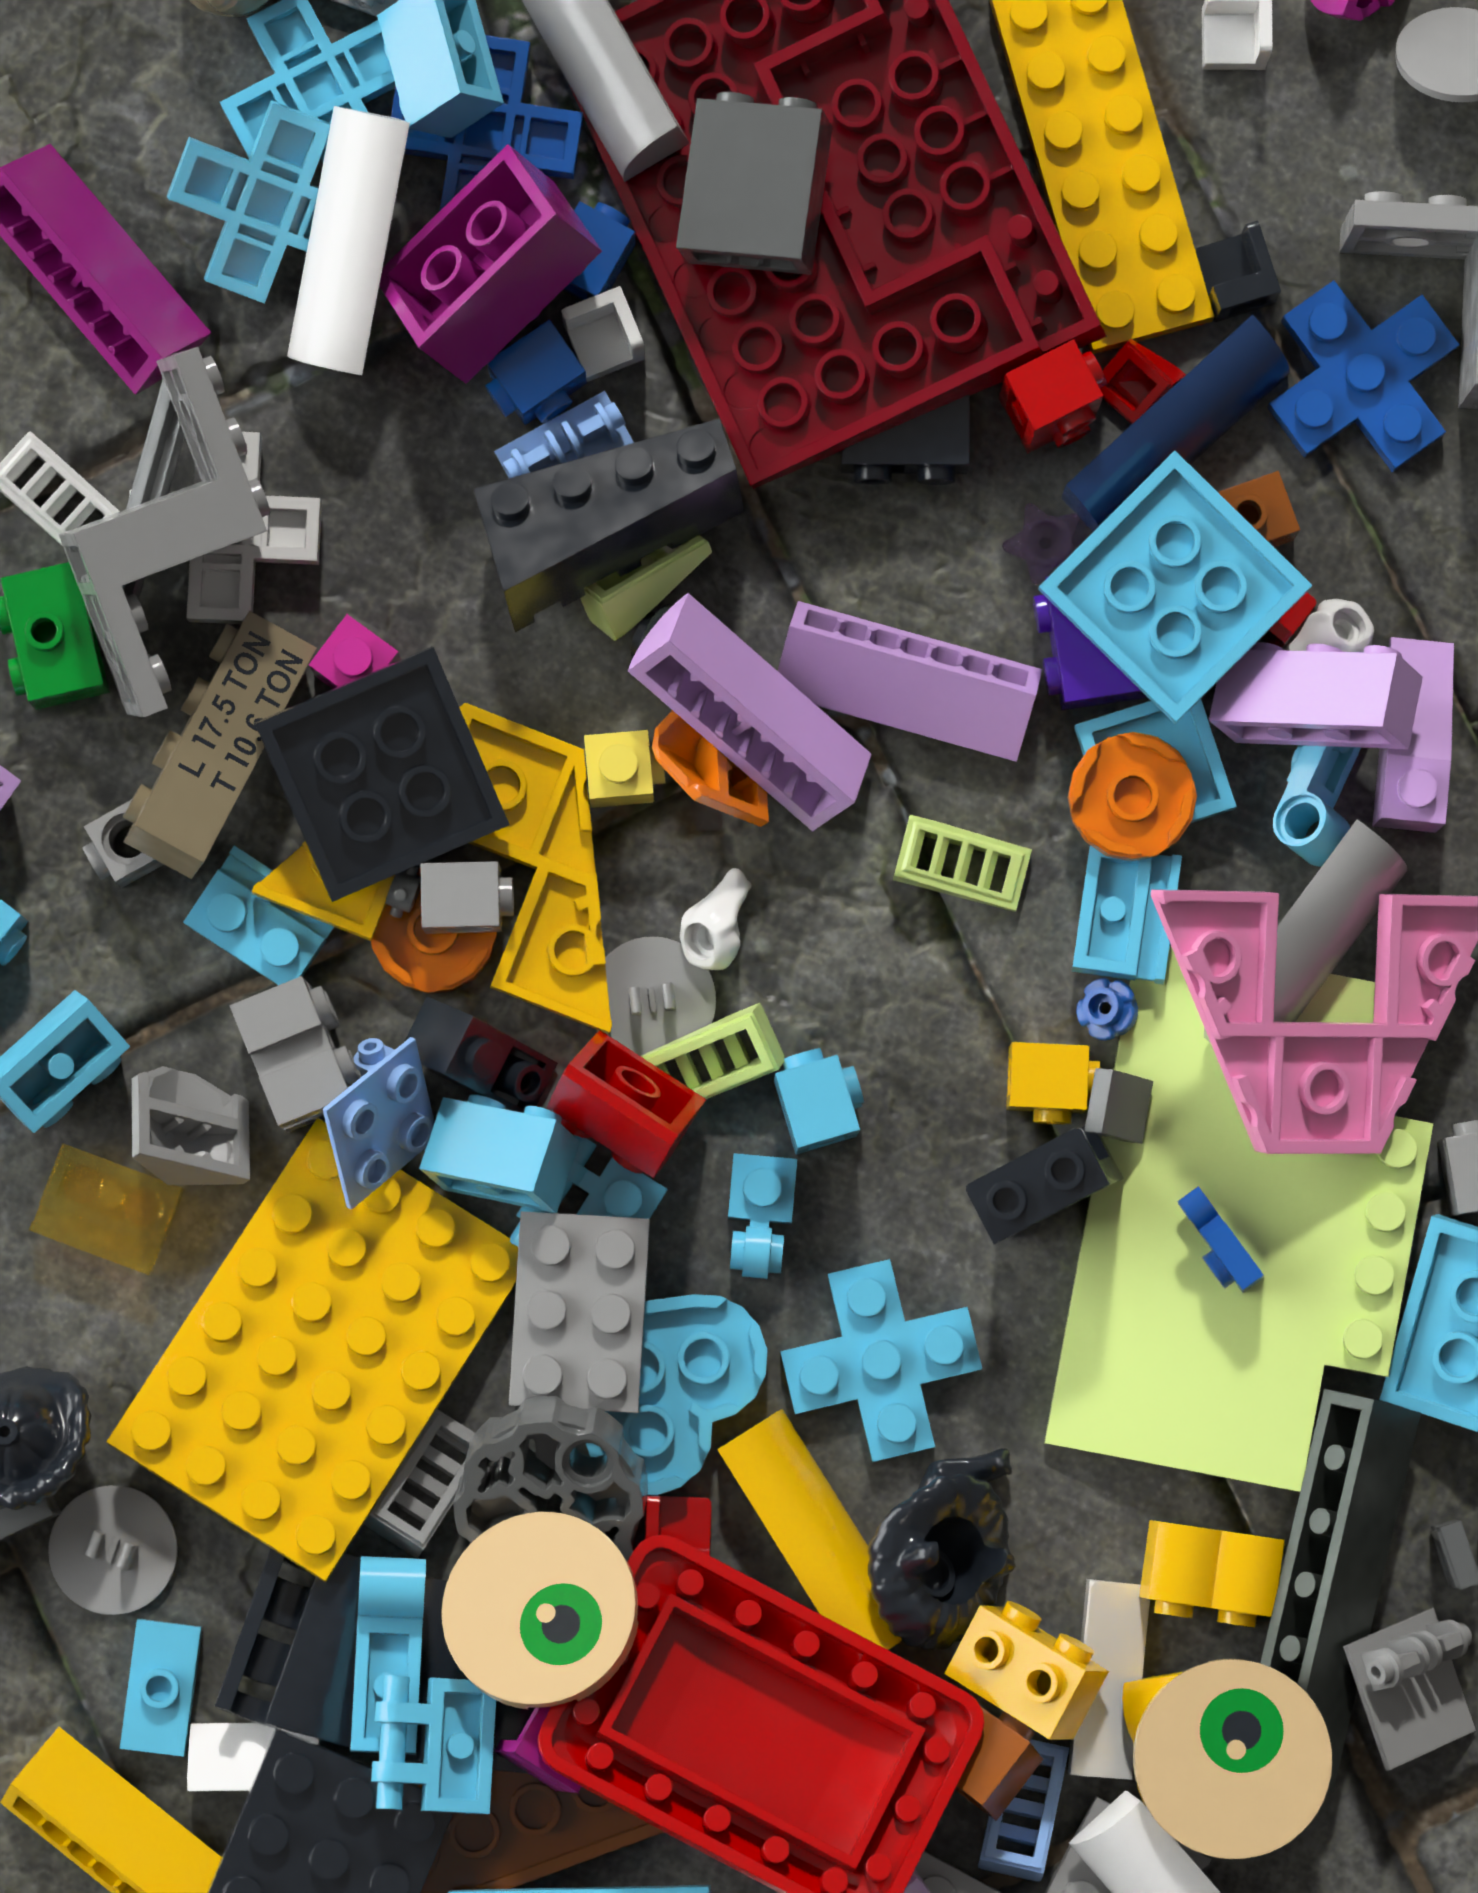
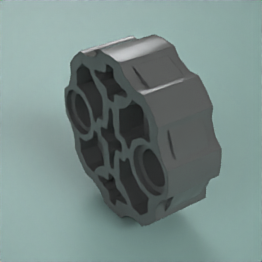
[453,1396,648,1561]

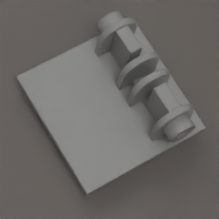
[1343,1608,1476,1771]

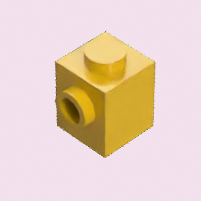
[1006,1042,1100,1124]

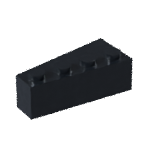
[474,418,744,632]

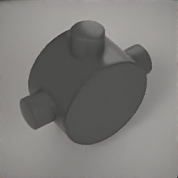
[385,865,421,918]

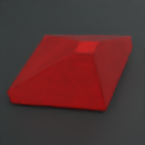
[1100,339,1186,424]

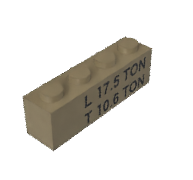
[123,611,317,879]

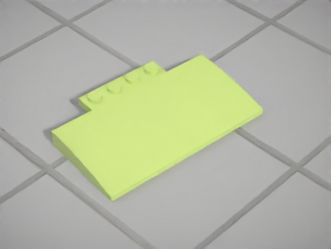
[1044,946,1434,1492]

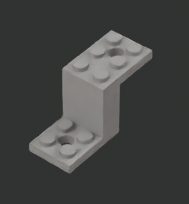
[1339,191,1478,409]
[59,347,270,717]

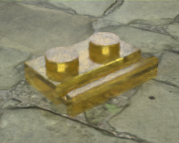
[29,1143,185,1276]

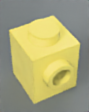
[584,730,665,808]

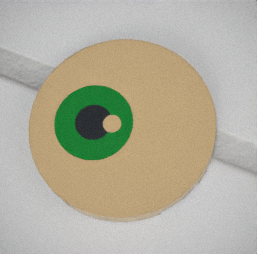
[442,1512,639,1709]
[1133,1659,1332,1859]

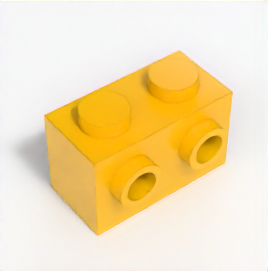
[944,1601,1109,1740]

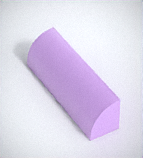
[628,593,872,831]
[778,601,1042,762]

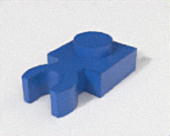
[1177,1186,1264,1293]

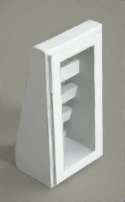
[0,431,120,546]

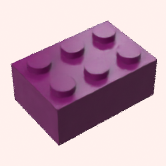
[379,144,602,384]

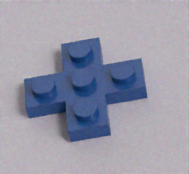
[391,35,584,210]
[1267,280,1459,472]

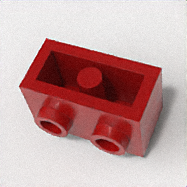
[999,339,1107,454]

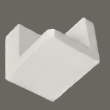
[1202,0,1273,70]
[561,286,645,382]

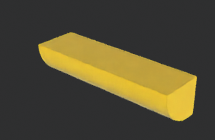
[717,1409,902,1650]
[0,1727,221,1893]

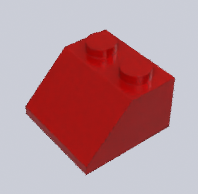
[546,1030,707,1178]

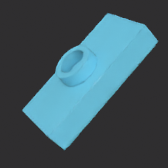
[120,1619,203,1757]

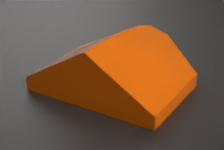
[652,710,769,827]

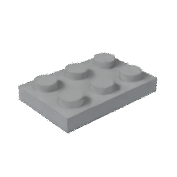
[509,1211,650,1413]

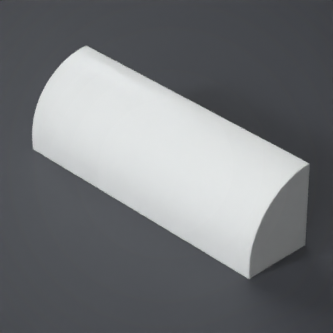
[287,106,410,375]
[1069,1790,1221,1893]

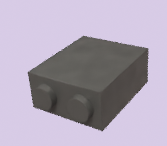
[676,92,833,275]

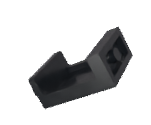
[966,1126,1123,1244]

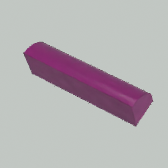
[0,144,211,395]

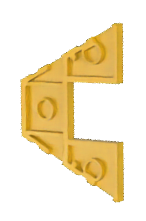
[251,703,612,1034]

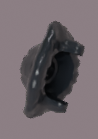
[0,1366,92,1510]
[868,1473,1016,1651]

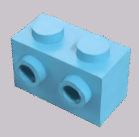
[377,0,504,138]
[0,990,130,1133]
[774,1048,864,1155]
[419,1095,580,1213]

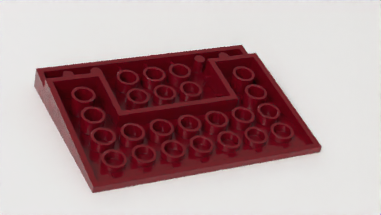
[568,0,1107,489]

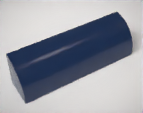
[1061,315,1290,532]

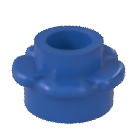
[1076,978,1138,1041]

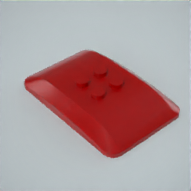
[537,1535,984,1893]

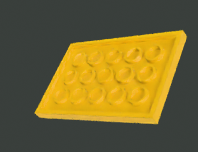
[106,1118,518,1582]

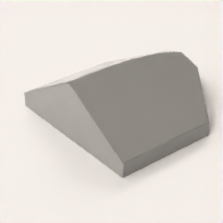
[132,1066,250,1185]

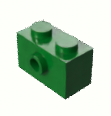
[0,562,110,710]

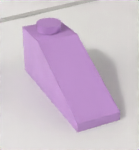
[1372,637,1454,833]

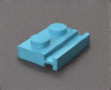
[183,845,334,985]
[1072,845,1182,985]

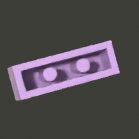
[1209,642,1423,749]

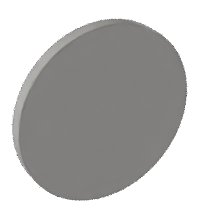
[1395,7,1478,102]
[596,937,716,1063]
[48,1485,178,1615]

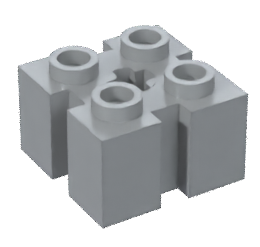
[229,976,361,1133]

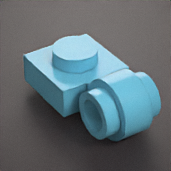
[728,1153,797,1279]

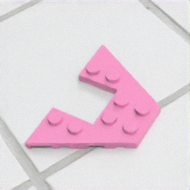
[1151,889,1478,1154]

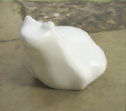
[1285,599,1374,652]
[680,868,751,970]

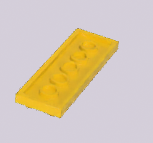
[989,0,1214,354]

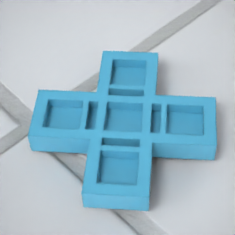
[220,0,396,163]
[167,100,330,304]
[780,1259,982,1462]

